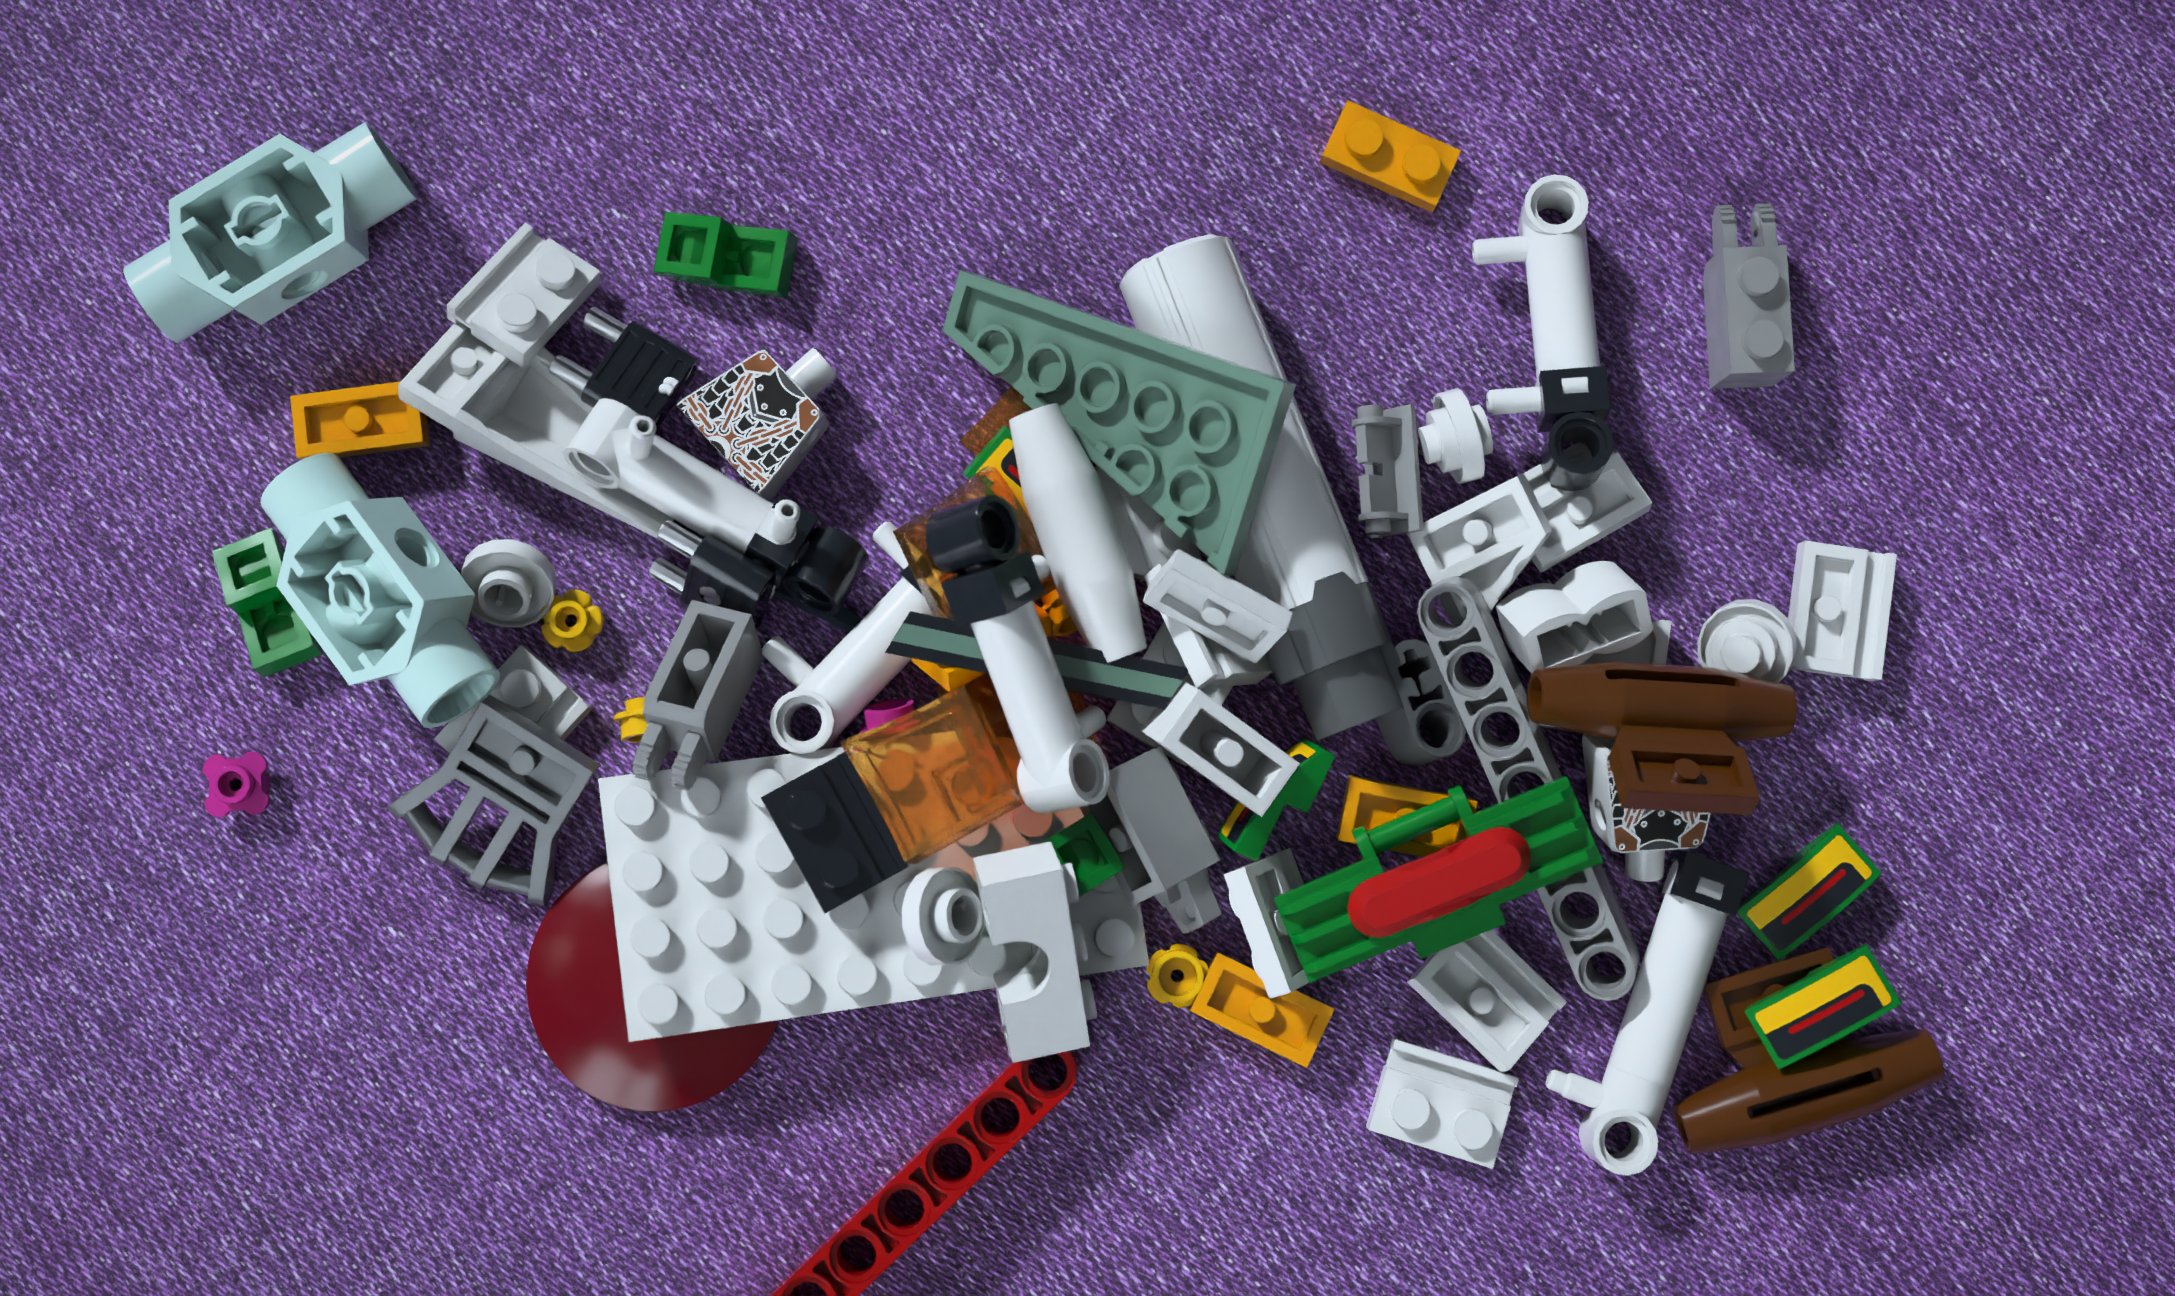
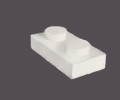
[1142,549,1293,664]

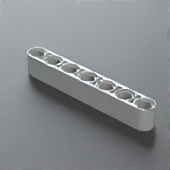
[1417,577,1640,1001]

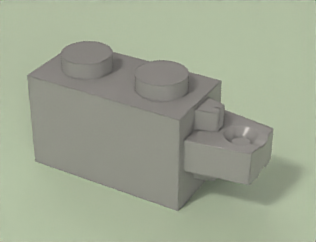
[1079,745,1222,934]

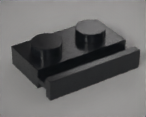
[761,751,909,914]

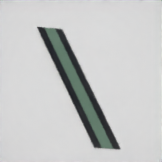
[885,611,1188,709]

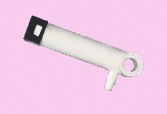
[1546,851,1750,1176]

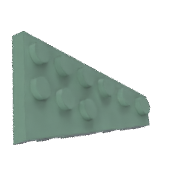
[942,270,1296,575]

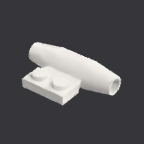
[1009,403,1202,663]

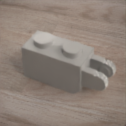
[1703,203,1795,389]
[632,600,764,791]

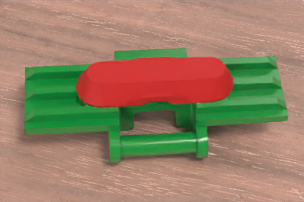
[1273,776,1603,983]

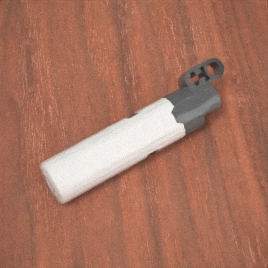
[1119,234,1466,767]

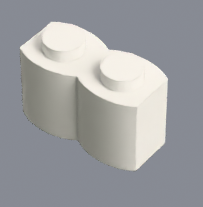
[1496,561,1653,674]

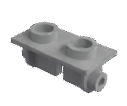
[1351,404,1424,539]

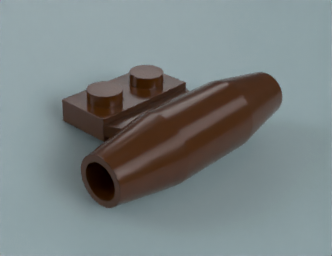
[1527,661,1797,815]
[1672,947,1944,1154]

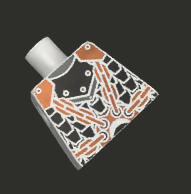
[677,348,838,501]
[1582,734,1711,882]

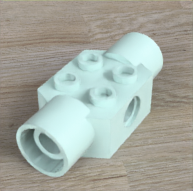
[123,121,418,343]
[261,453,500,728]

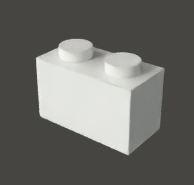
[1140,681,1300,817]

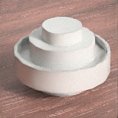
[1417,388,1493,484]
[460,539,557,627]
[1697,599,1797,683]
[902,867,985,965]

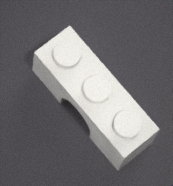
[973,842,1097,1063]

